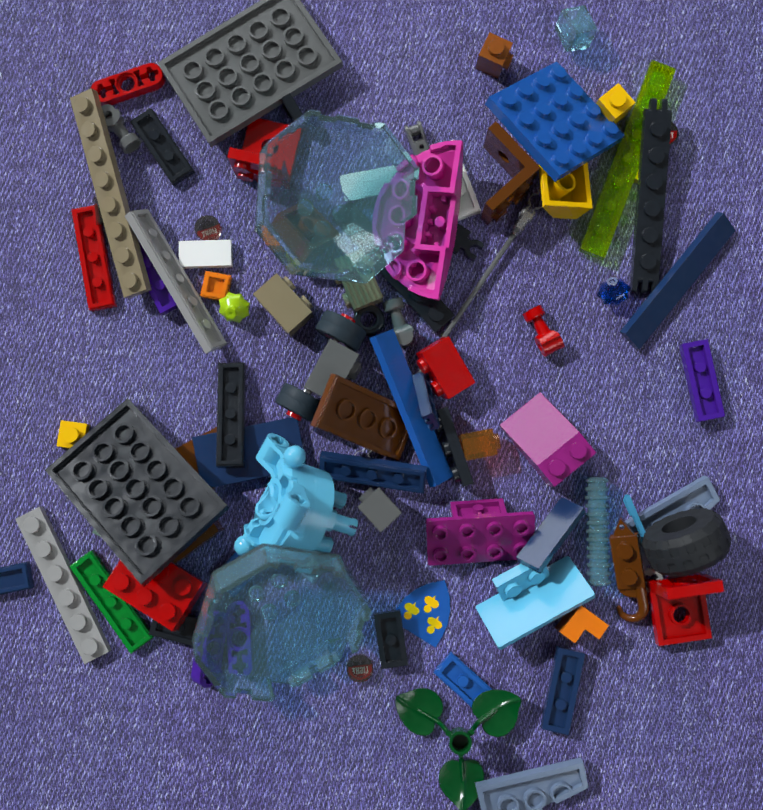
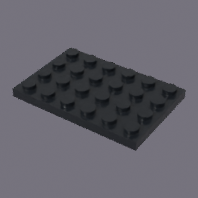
[45,398,230,586]

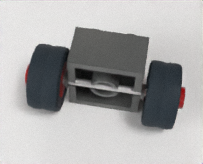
[275,310,367,422]

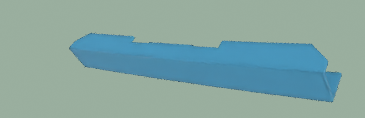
[623,494,645,543]

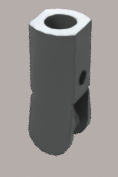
[404,121,429,155]

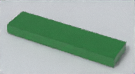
[69,550,155,654]

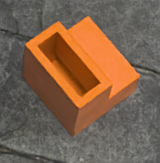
[555,605,609,643]

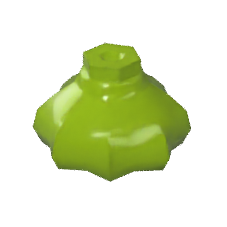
[219,292,250,323]

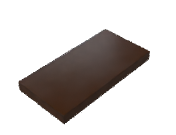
[311,373,409,462]

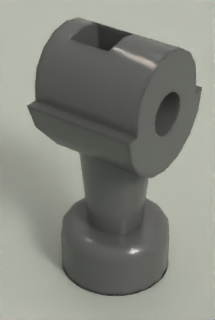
[102,104,141,154]
[382,297,414,348]

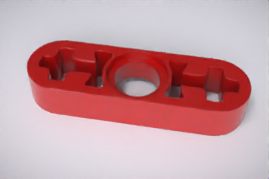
[91,63,165,106]

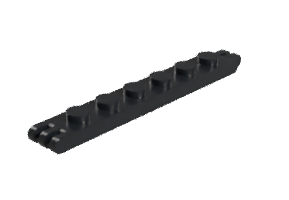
[629,98,672,294]

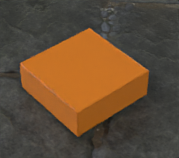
[200,271,232,301]

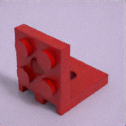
[227,118,301,190]
[646,572,724,646]

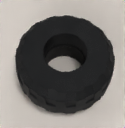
[642,508,732,577]

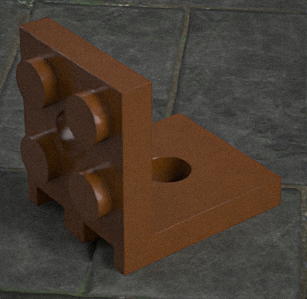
[481,121,540,225]

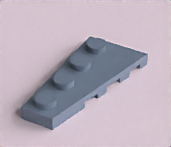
[613,476,720,571]
[475,757,589,810]

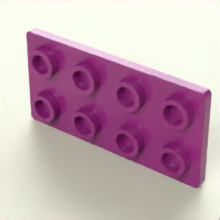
[426,498,535,566]

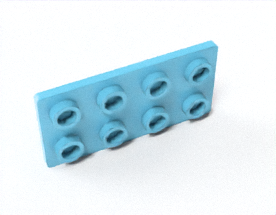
[476,556,595,650]

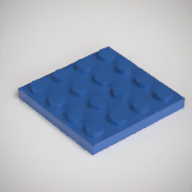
[485,61,625,182]

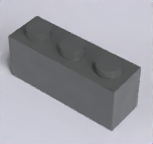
[358,487,402,532]

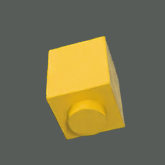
[596,83,636,124]

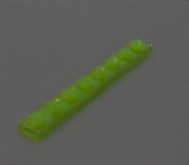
[578,60,676,260]

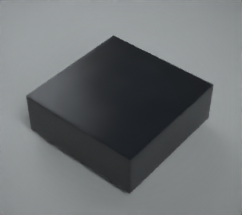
[282,93,304,126]

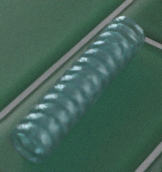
[584,477,612,586]

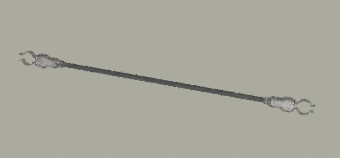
[354,190,542,456]

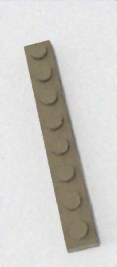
[70,88,152,299]

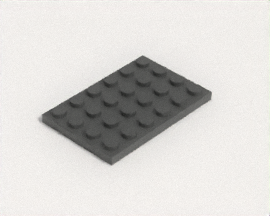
[158,0,343,147]

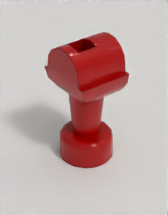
[523,305,564,357]

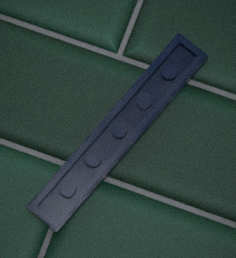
[620,212,736,350]

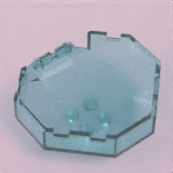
[255,109,419,284]
[192,543,372,702]

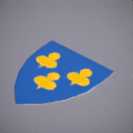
[396,580,450,648]

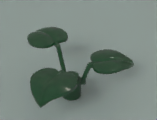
[395,688,521,810]

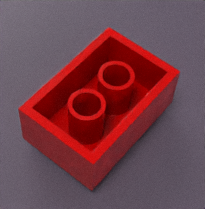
[102,560,208,631]

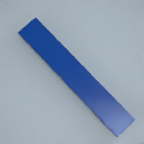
[369,329,453,488]

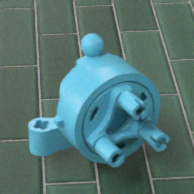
[234,433,358,560]

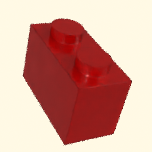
[416,336,476,399]

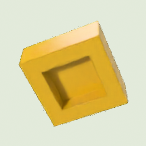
[56,420,90,448]

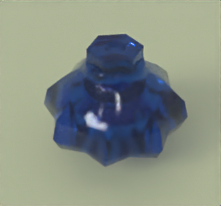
[597,277,631,306]

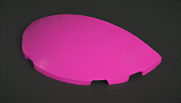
[373,140,463,300]

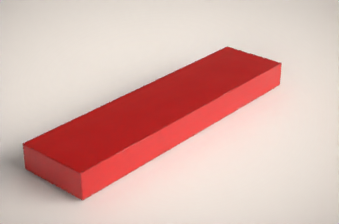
[71,205,117,312]

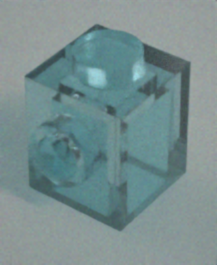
[555,5,597,52]

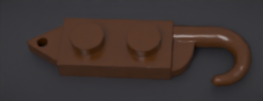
[609,518,649,623]

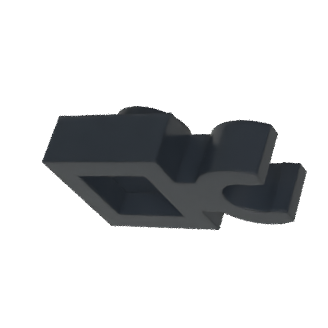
[453,224,484,261]

